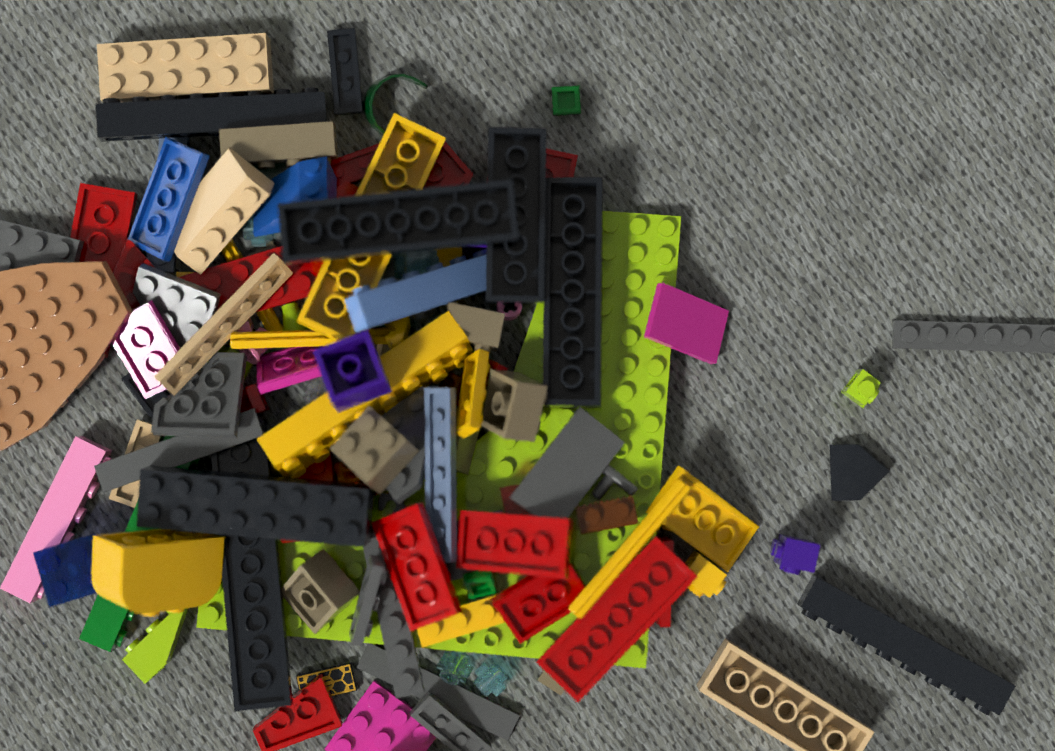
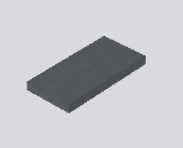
[509,407,625,518]

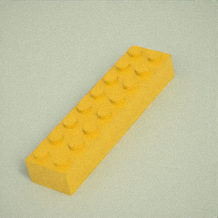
[297,113,446,341]
[257,311,473,478]

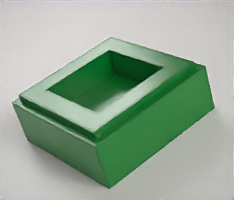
[551,85,581,116]
[462,570,498,599]

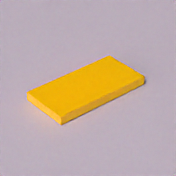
[646,466,760,572]

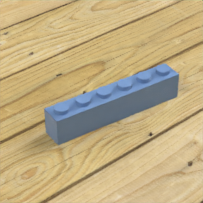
[344,249,487,333]

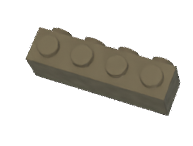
[219,121,338,169]

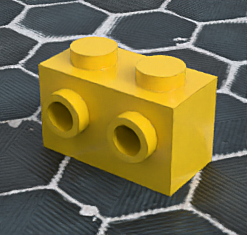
[685,550,727,598]

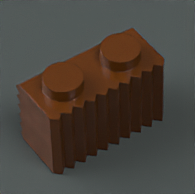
[576,495,638,534]

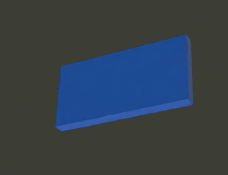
[128,137,210,262]

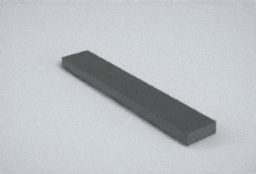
[94,408,264,493]
[356,643,520,741]

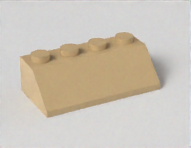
[174,147,274,275]

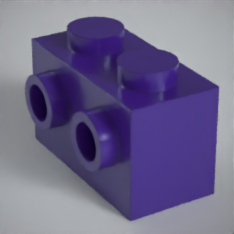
[770,534,820,575]

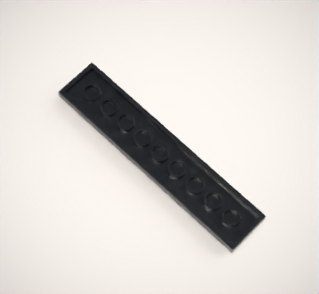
[211,421,293,712]

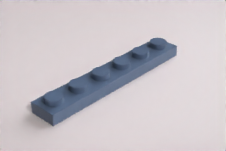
[424,387,457,562]

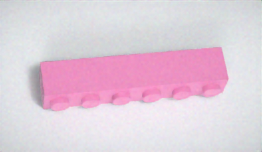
[0,436,112,603]

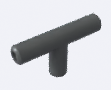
[592,464,638,500]

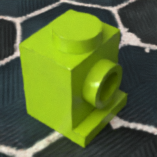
[841,369,881,408]

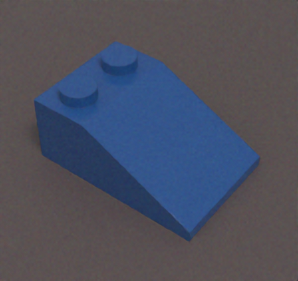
[253,156,337,237]

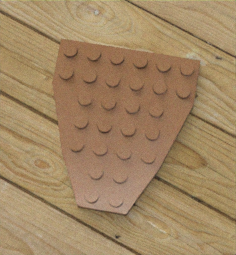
[0,261,133,452]

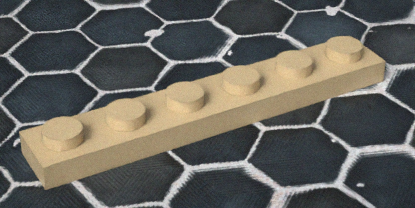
[154,253,293,396]

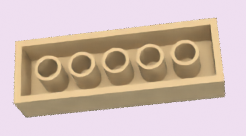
[97,33,274,102]
[696,638,874,751]

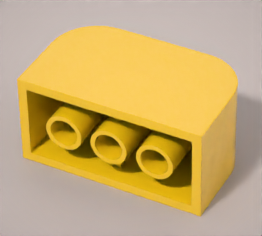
[92,529,224,617]

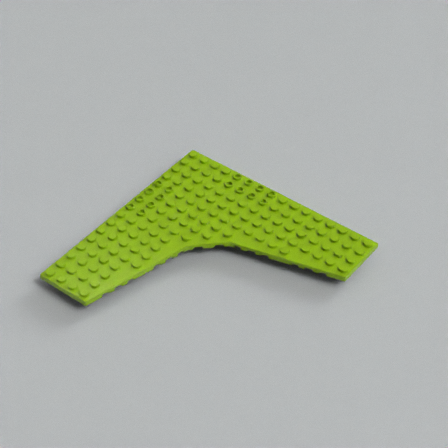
[196,211,681,668]

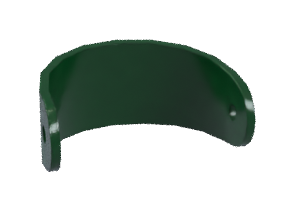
[363,74,428,136]

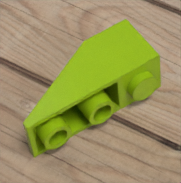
[122,608,188,684]

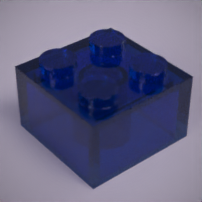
[33,533,97,608]

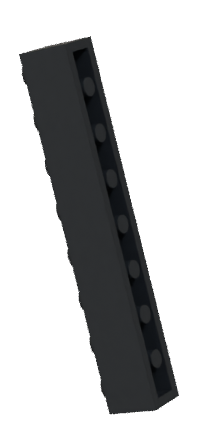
[95,88,327,142]
[797,575,1016,716]

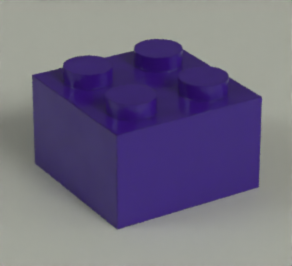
[313,330,392,413]

